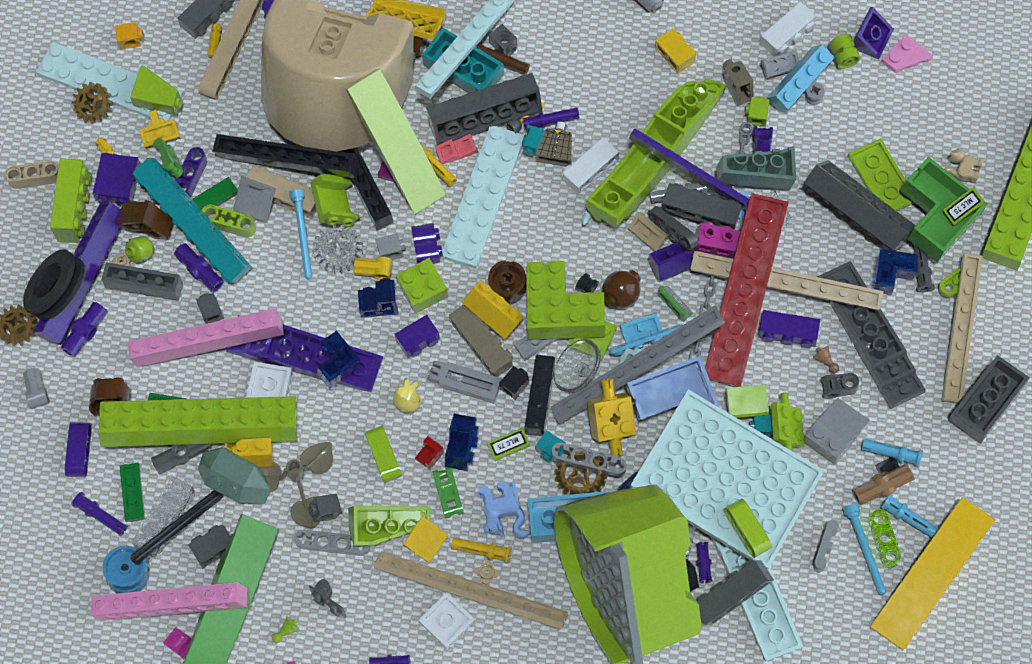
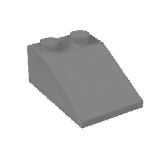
[804,398,870,465]

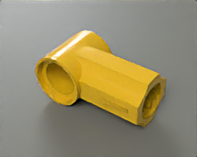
[354,257,393,281]

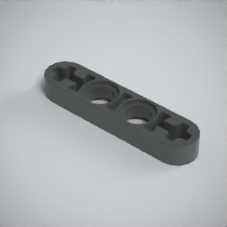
[648,206,699,250]

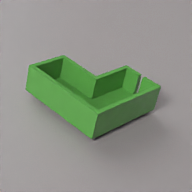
[900,156,988,263]

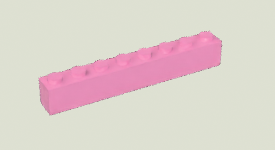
[128,308,284,367]

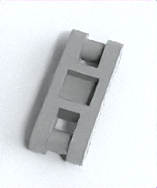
[813,520,839,573]

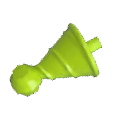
[272,616,300,643]

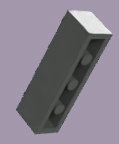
[177,0,236,39]
[662,183,742,230]
[101,262,183,300]
[696,559,774,626]

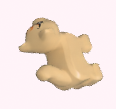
[944,148,984,184]

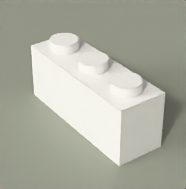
[760,2,816,56]
[563,137,619,195]

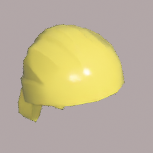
[393,377,422,413]

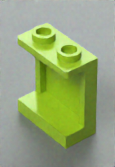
[310,174,360,227]

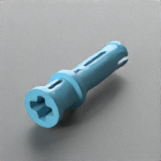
[862,438,923,467]
[881,494,940,538]

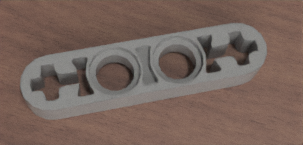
[552,442,627,477]
[294,530,371,556]

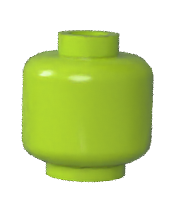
[125,236,154,262]

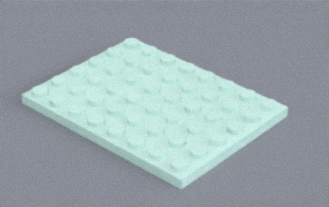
[630,389,824,570]

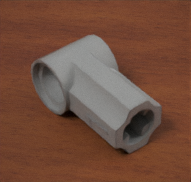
[23,368,49,408]

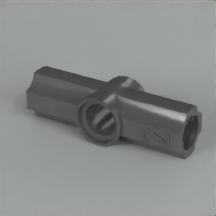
[151,444,211,474]

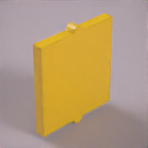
[403,516,448,563]

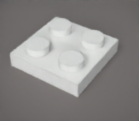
[246,362,292,398]
[419,592,475,649]

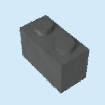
[188,524,230,569]

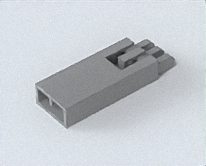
[427,361,502,404]

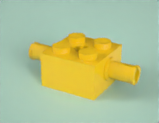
[587,378,636,457]

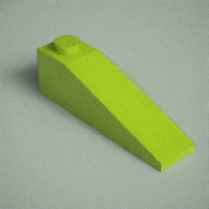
[348,506,431,546]

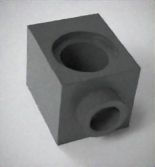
[489,24,518,55]
[196,292,224,324]
[309,494,342,522]

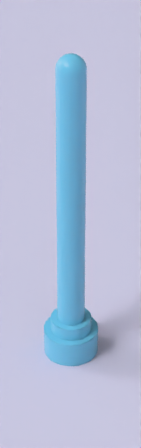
[289,189,312,280]
[843,503,886,595]

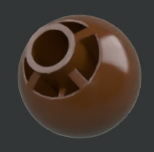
[602,270,641,309]

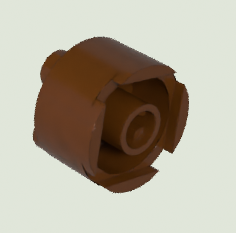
[488,260,527,304]
[89,377,130,416]

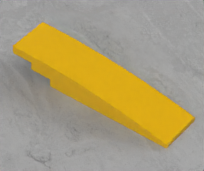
[870,497,996,651]

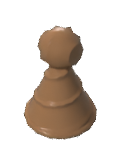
[814,346,839,373]

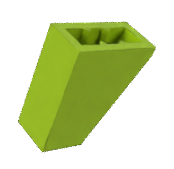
[130,65,182,115]

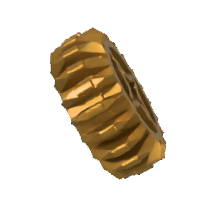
[555,451,607,495]

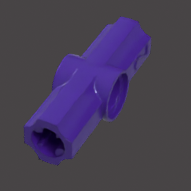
[174,243,224,293]
[61,302,108,357]

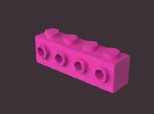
[693,222,741,258]

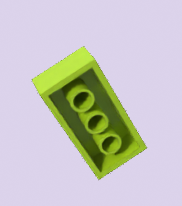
[50,158,92,243]

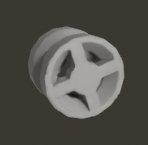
[805,82,825,105]

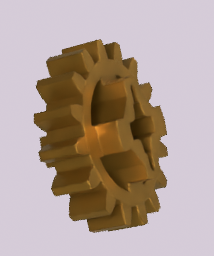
[72,82,113,123]
[0,304,37,346]

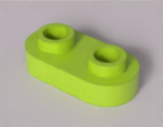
[939,267,961,298]

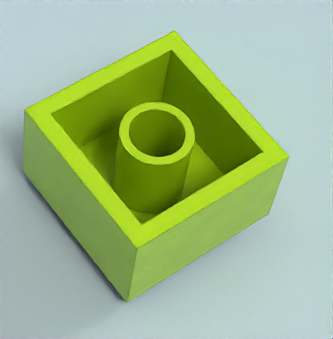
[396,258,449,314]

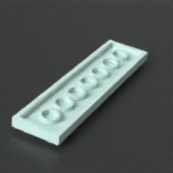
[36,42,184,121]
[441,126,524,269]

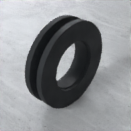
[23,249,85,320]

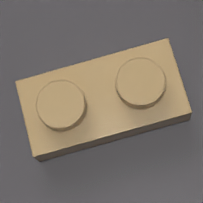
[628,212,669,251]

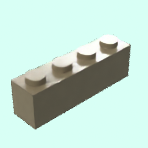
[449,305,513,377]

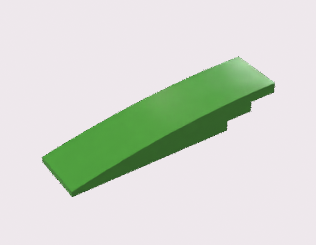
[183,514,278,664]

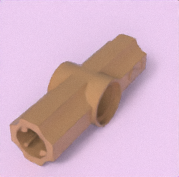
[853,463,915,505]

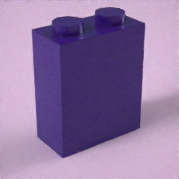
[92,153,141,206]

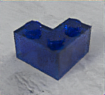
[873,249,918,295]
[358,278,399,318]
[317,330,360,389]
[445,413,479,471]

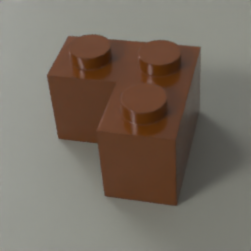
[116,200,173,239]

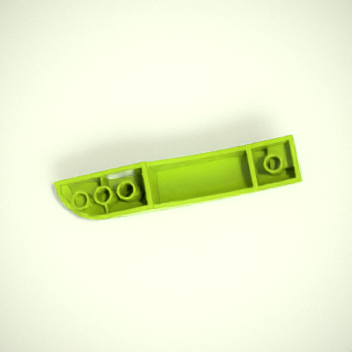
[586,79,727,228]

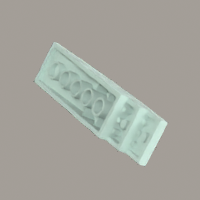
[711,537,803,661]

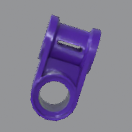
[753,126,773,152]

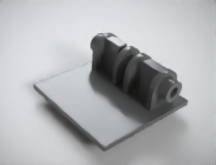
[309,579,346,618]

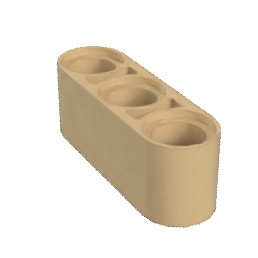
[5,161,59,189]

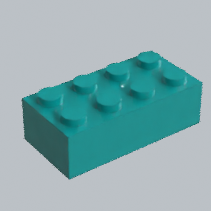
[422,28,504,92]

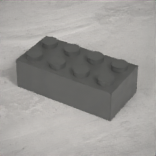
[949,355,1030,443]

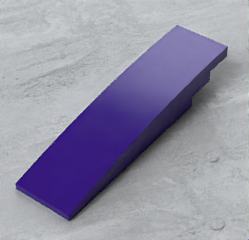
[225,315,383,392]

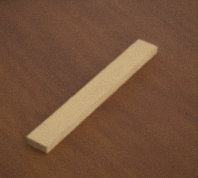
[942,253,983,404]

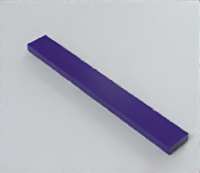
[629,128,750,211]

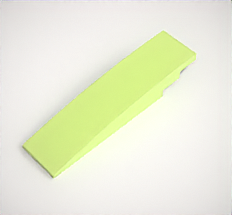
[346,68,446,214]

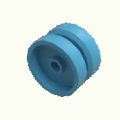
[103,545,149,594]

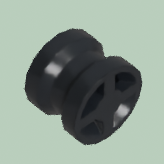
[575,273,599,293]

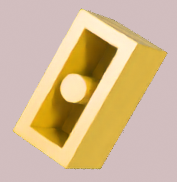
[655,28,696,74]

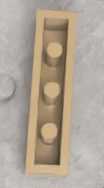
[247,165,317,219]

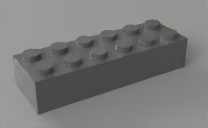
[426,73,543,146]
[804,160,916,251]

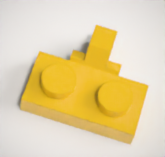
[139,109,180,147]

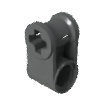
[821,373,859,399]

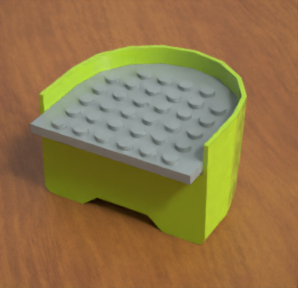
[553,484,702,664]

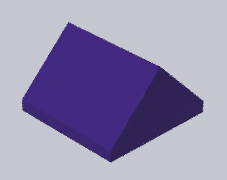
[854,7,894,59]

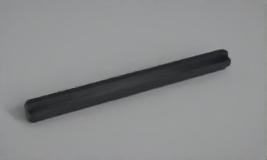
[130,490,223,565]

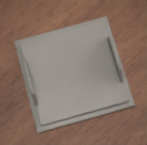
[233,176,276,223]

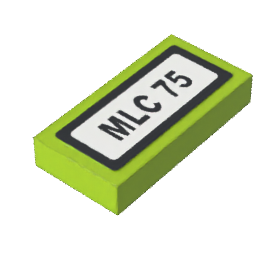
[943,187,986,226]
[487,428,530,461]

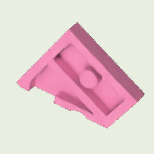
[881,35,933,73]

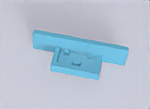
[608,312,682,356]

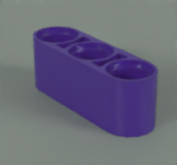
[175,147,207,198]
[65,422,92,477]

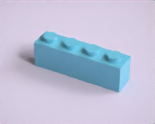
[766,44,835,112]

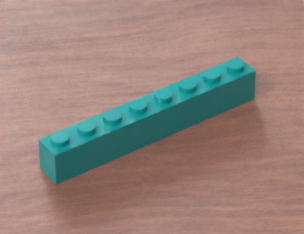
[132,158,252,283]

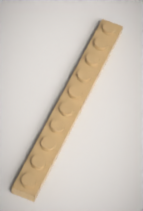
[691,251,884,311]
[374,551,568,629]

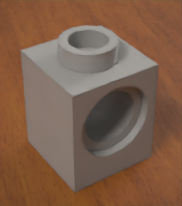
[376,233,406,260]

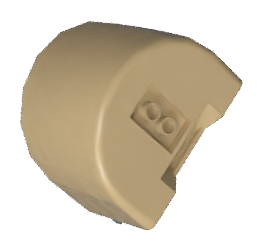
[261,0,415,151]

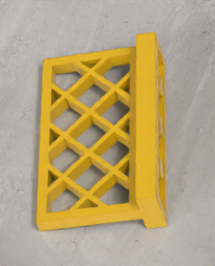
[365,0,447,40]

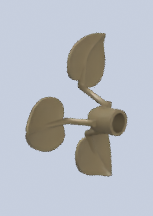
[258,442,333,529]

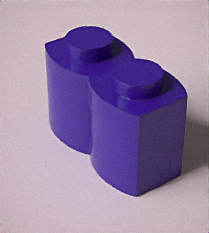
[411,223,443,264]

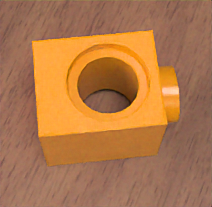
[115,22,144,50]

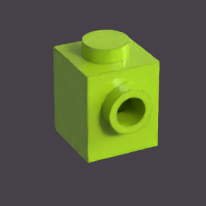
[745,96,770,127]

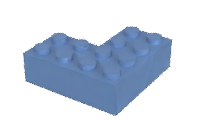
[625,356,720,421]

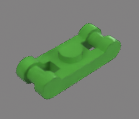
[153,138,183,178]
[432,466,464,519]

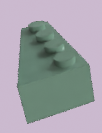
[716,146,796,190]

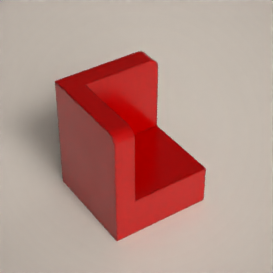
[415,436,444,470]

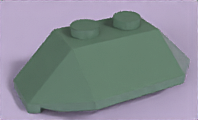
[198,447,271,504]

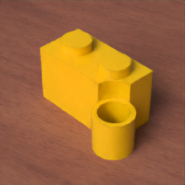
[225,437,274,467]

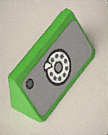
[658,286,693,322]

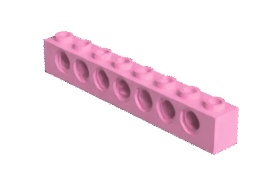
[91,582,247,621]

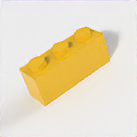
[461,280,524,339]

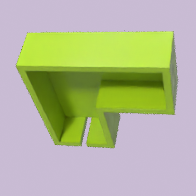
[527,261,605,340]

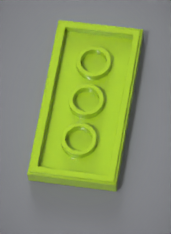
[848,138,915,211]

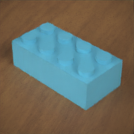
[528,491,607,543]

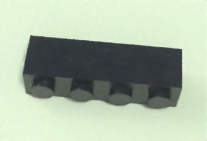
[524,354,556,437]

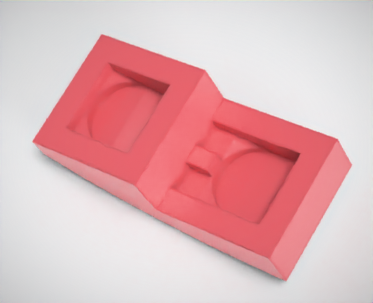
[435,134,478,164]

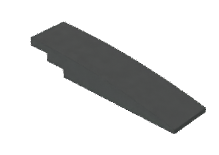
[817,261,926,409]

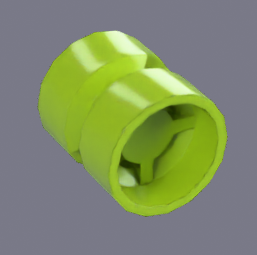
[829,34,861,69]

